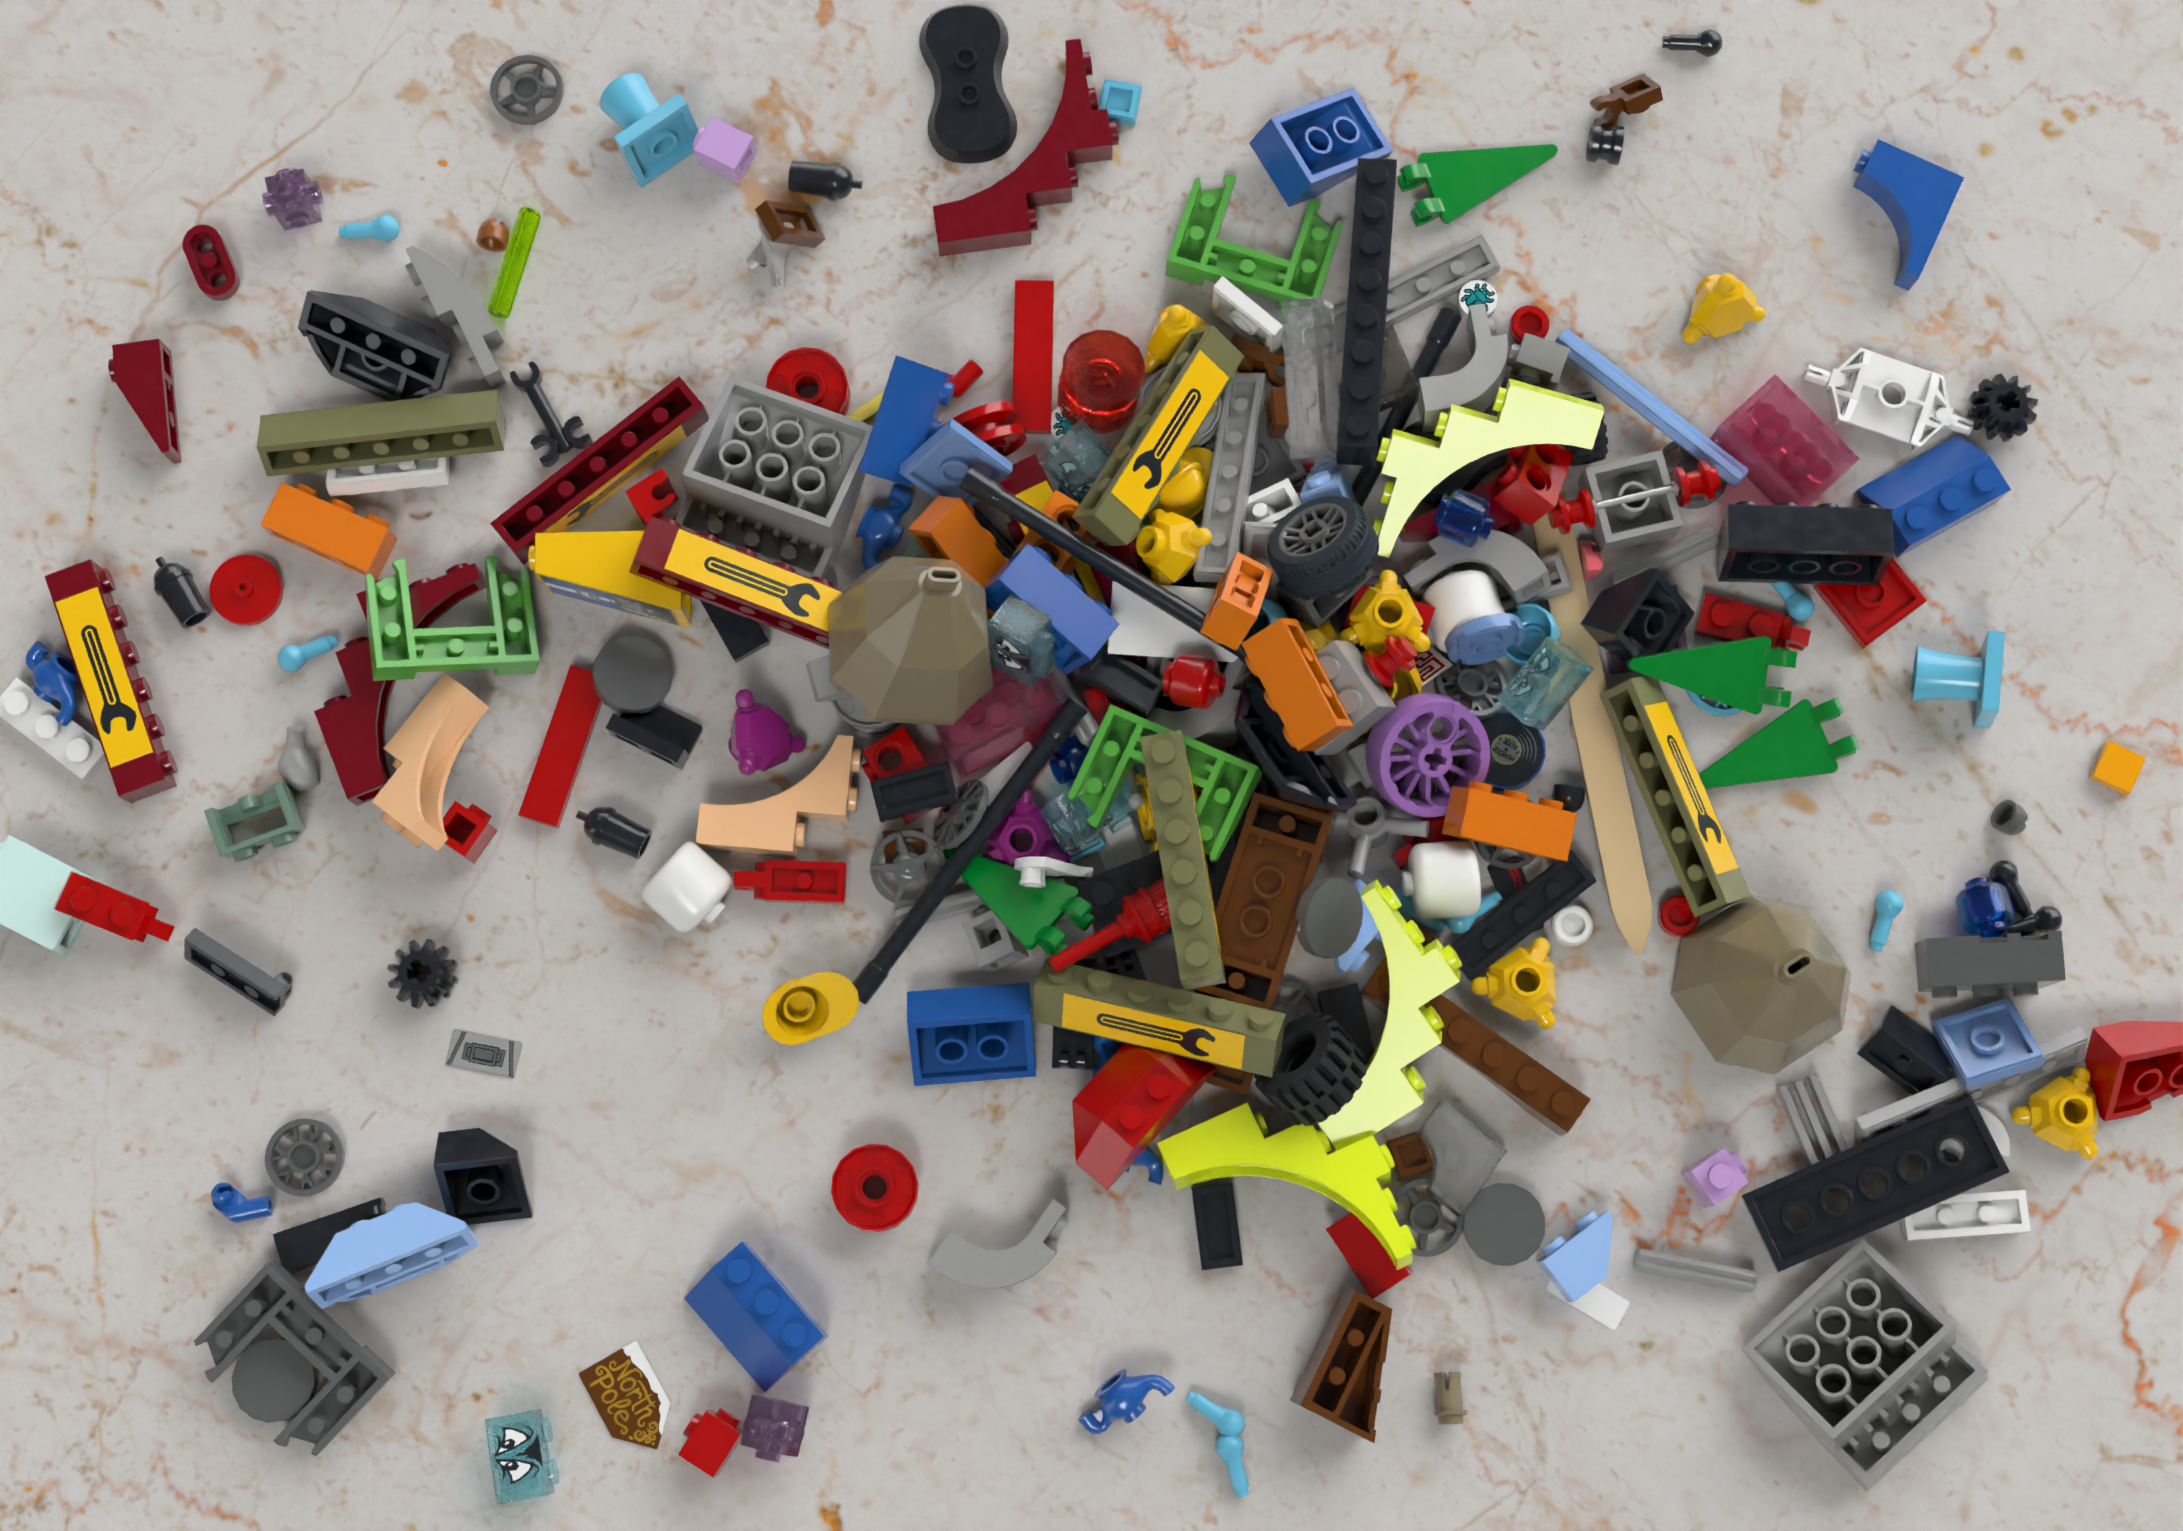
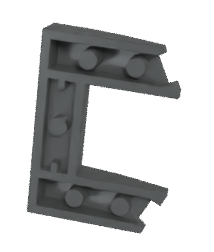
[194,1260,396,1456]

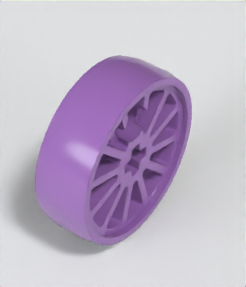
[1365,693,1490,817]

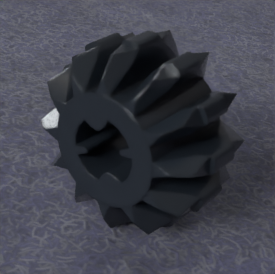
[1967,373,2038,442]
[388,939,459,1009]

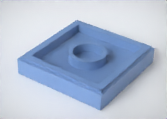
[899,418,1013,506]
[1931,997,2045,1090]

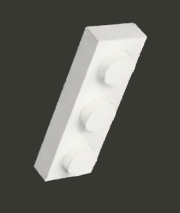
[326,457,451,497]
[0,677,106,782]
[1901,1190,2031,1241]

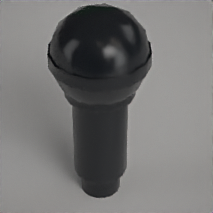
[1662,29,1722,57]
[1989,860,2033,919]
[1999,906,2062,937]

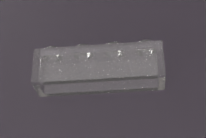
[1281,297,1339,465]

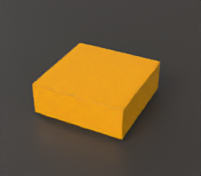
[2089,740,2146,796]

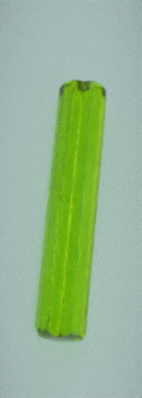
[488,207,541,319]

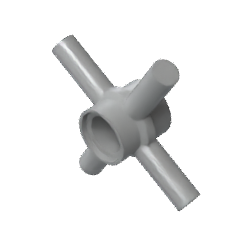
[1334,786,1429,879]

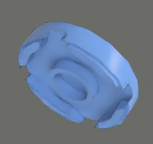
[1444,613,1526,665]

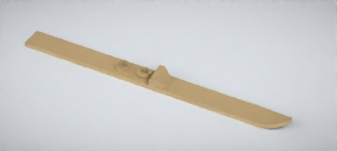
[1531,490,1652,955]

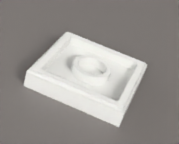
[1212,276,1283,354]

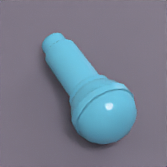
[339,215,399,242]
[1770,582,1815,621]
[277,635,339,672]
[1394,888,1446,933]
[1445,890,1502,934]
[1869,890,1903,952]
[1185,1391,1245,1436]
[1215,1435,1249,1498]

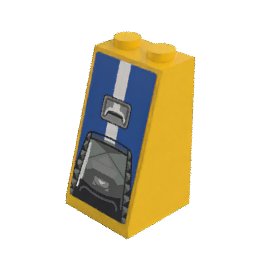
[528,531,692,627]

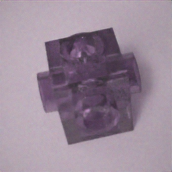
[262,168,323,231]
[740,1394,809,1462]

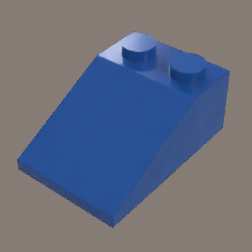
[1249,87,1393,207]

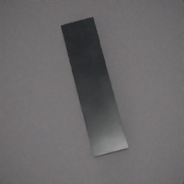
[1450,849,1597,982]

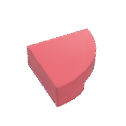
[1577,540,1603,580]

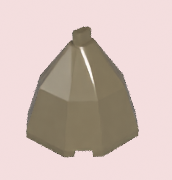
[828,556,993,725]
[1670,895,1852,1075]

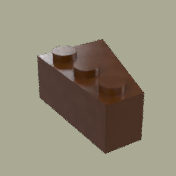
[1289,1287,1392,1443]

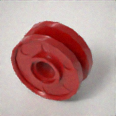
[766,347,851,416]
[942,401,1027,457]
[831,1144,919,1233]

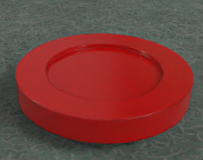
[209,554,283,626]

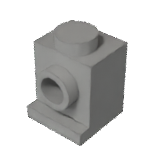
[1506,333,1570,391]
[963,906,1029,973]

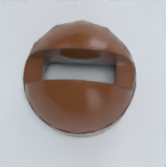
[476,218,509,252]

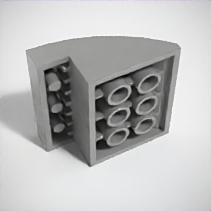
[675,375,873,579]
[1742,1238,1988,1492]

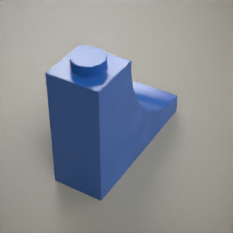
[1853,139,1964,291]

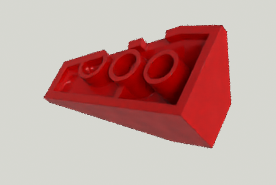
[2085,1021,2183,1122]

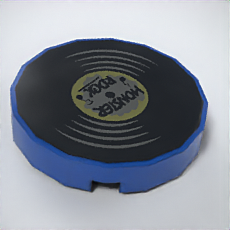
[1465,711,1546,791]

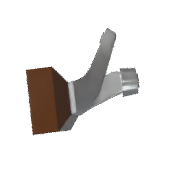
[746,200,826,288]

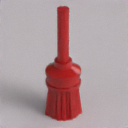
[1048,877,1171,973]

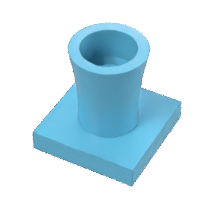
[599,73,698,188]
[1911,631,2005,729]

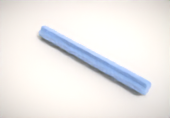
[1555,329,1748,487]

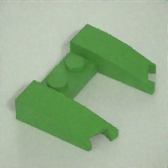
[1165,175,1343,320]
[365,556,540,681]
[1068,704,1262,862]

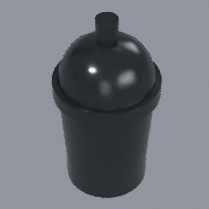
[788,160,863,201]
[154,557,211,628]
[576,807,652,860]

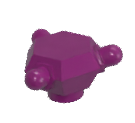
[728,689,806,776]
[981,789,1071,867]

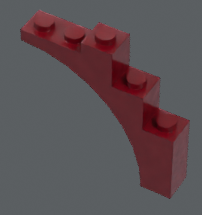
[933,38,1119,257]
[314,563,486,806]

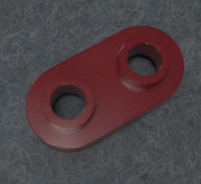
[182,225,240,301]

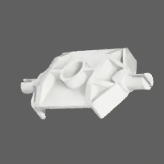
[1803,348,1974,452]

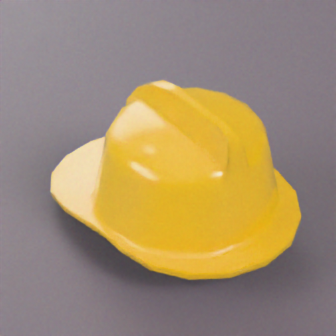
[1147,447,1214,519]
[762,971,859,1045]

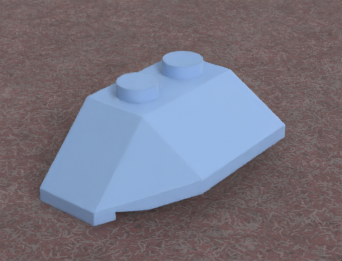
[304,1202,479,1309]

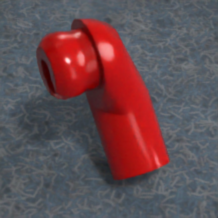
[937,360,984,398]

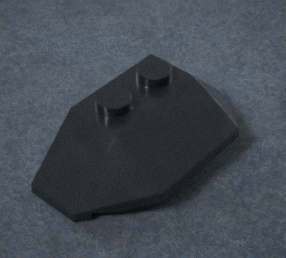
[298,290,452,401]
[1234,673,1358,811]

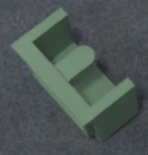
[204,782,305,862]

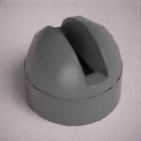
[1991,800,2028,836]

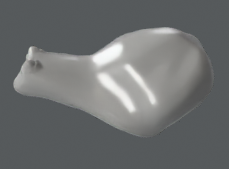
[278,725,320,791]

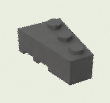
[1915,930,2066,999]

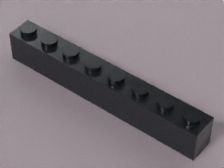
[1336,158,1397,466]

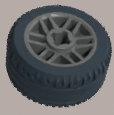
[1267,496,1379,599]

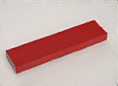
[1012,280,1054,434]
[518,665,602,829]

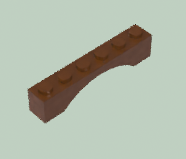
[1360,956,1591,1136]

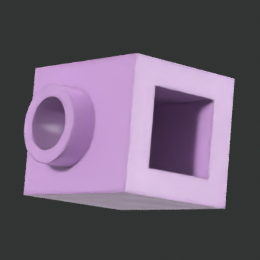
[693,117,757,184]
[1681,1148,1749,1208]

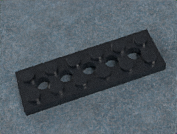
[1741,1096,2010,1273]

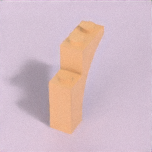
[372,673,490,852]
[696,735,862,858]

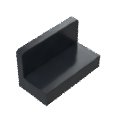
[605,705,703,770]
[1857,1005,1953,1095]

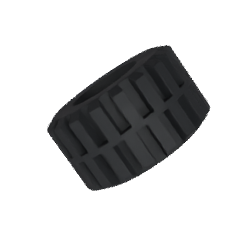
[1254,1013,1367,1126]

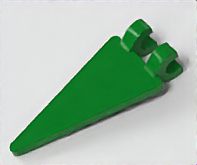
[1396,144,1558,227]
[1627,635,1797,715]
[1699,697,1860,789]
[943,848,1095,957]

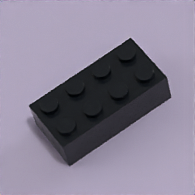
[1717,501,1894,586]
[1076,835,1237,962]

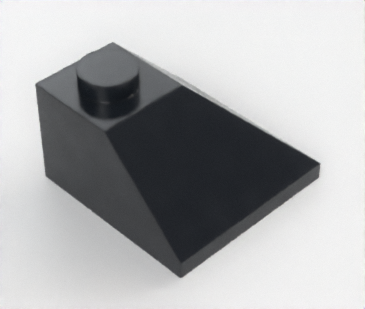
[1580,567,1695,663]
[433,1128,533,1225]

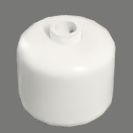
[1422,570,1505,653]
[1402,839,1481,921]
[641,842,732,933]

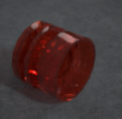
[1057,330,1145,434]

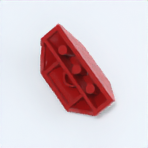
[1072,1043,1217,1191]

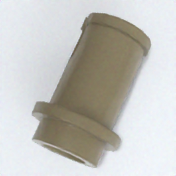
[1433,1372,1467,1425]

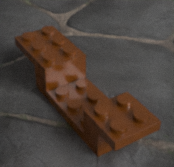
[1192,776,1339,1096]

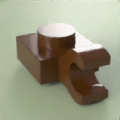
[1590,73,1663,128]
[1230,334,1294,387]

